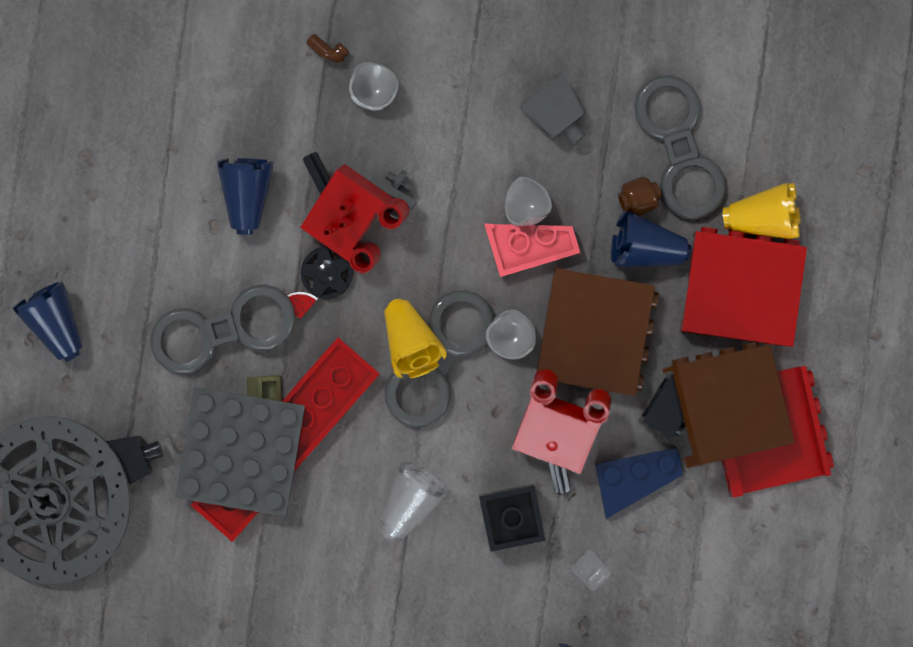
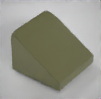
[247,375,282,401]

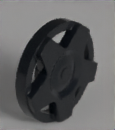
[301,247,353,299]

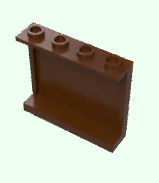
[536,268,659,396]
[662,342,795,469]

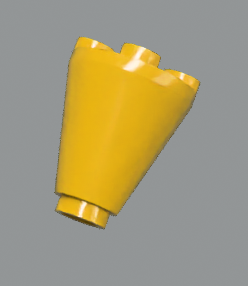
[723,183,801,239]

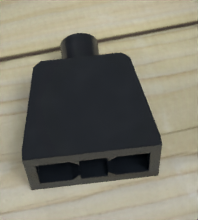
[99,435,164,490]

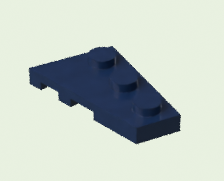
[595,447,683,519]

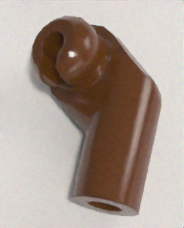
[306,34,349,63]

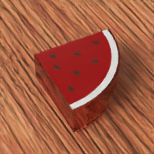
[287,291,319,319]

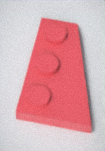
[484,224,580,277]

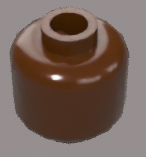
[618,176,661,216]

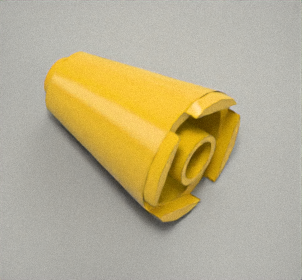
[384,299,446,378]

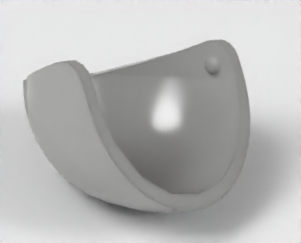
[349,62,399,110]
[505,177,552,226]
[486,309,536,359]

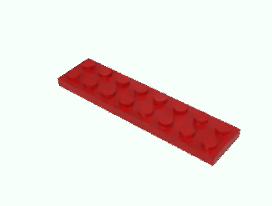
[190,337,380,542]

